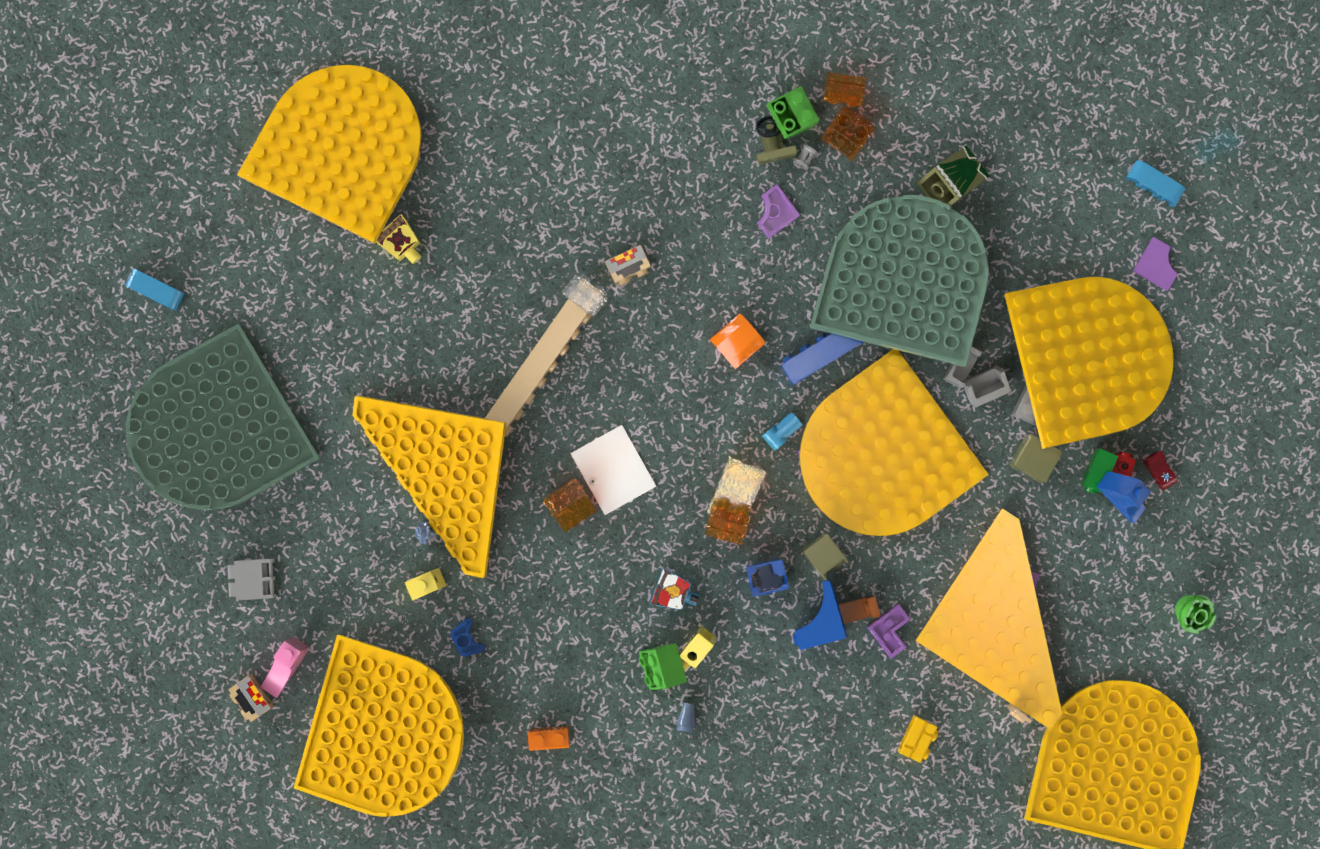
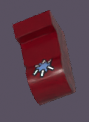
[1142,451,1177,491]

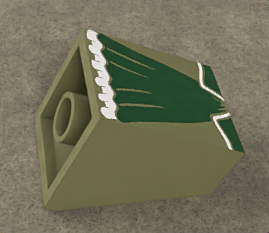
[917,145,990,206]

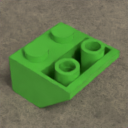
[766,86,820,139]
[639,643,687,690]

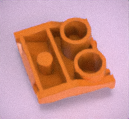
[710,313,765,369]

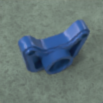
[450,618,486,657]

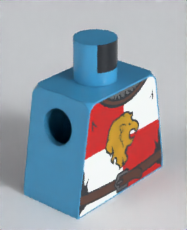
[650,568,700,610]

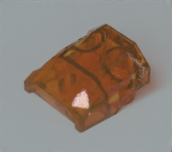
[820,105,876,162]

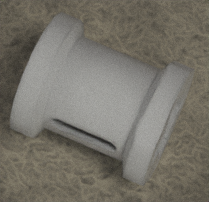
[793,144,818,170]

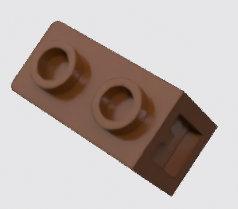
[839,595,881,624]

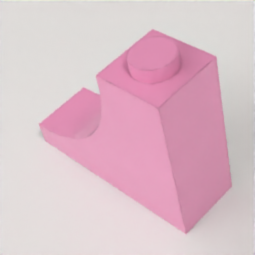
[260,637,310,698]

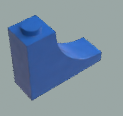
[1097,471,1151,523]
[793,579,848,650]

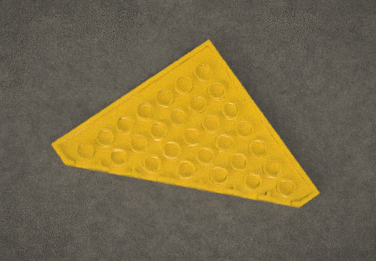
[353,395,506,578]
[916,508,1062,730]

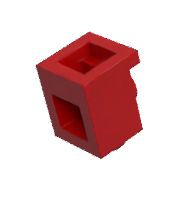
[1112,451,1136,477]

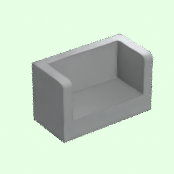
[943,346,982,389]
[962,366,1011,408]

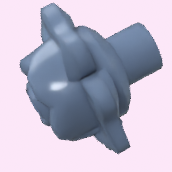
[414,521,436,544]

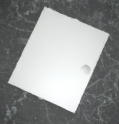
[570,425,656,515]

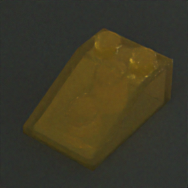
[707,457,766,526]

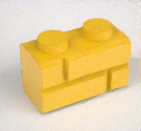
[897,715,939,763]

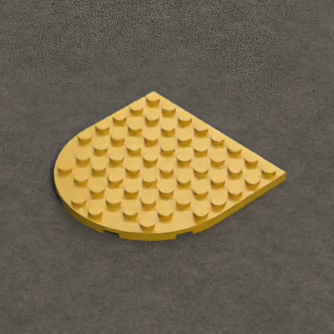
[237,65,422,244]
[1004,277,1174,449]
[800,349,989,536]
[294,635,464,817]
[1024,680,1201,849]

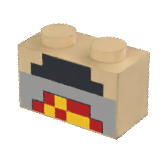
[605,245,651,286]
[228,674,274,722]

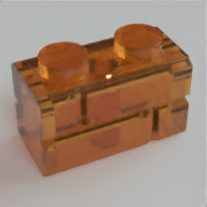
[823,72,866,107]
[704,507,750,545]

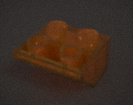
[542,478,598,532]

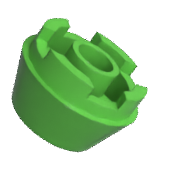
[1175,595,1216,634]

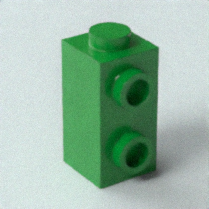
[1080,448,1118,495]

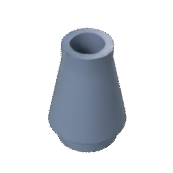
[676,703,695,733]

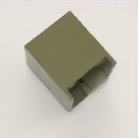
[1008,434,1063,483]
[801,533,849,581]

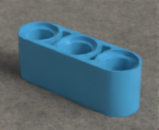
[1126,160,1185,207]
[125,268,185,311]

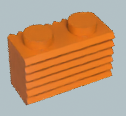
[528,725,570,751]

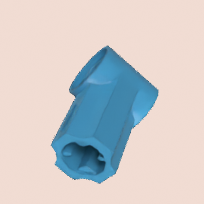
[762,413,802,451]

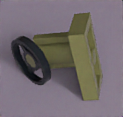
[756,116,797,165]

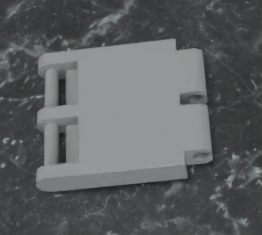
[228,558,276,600]

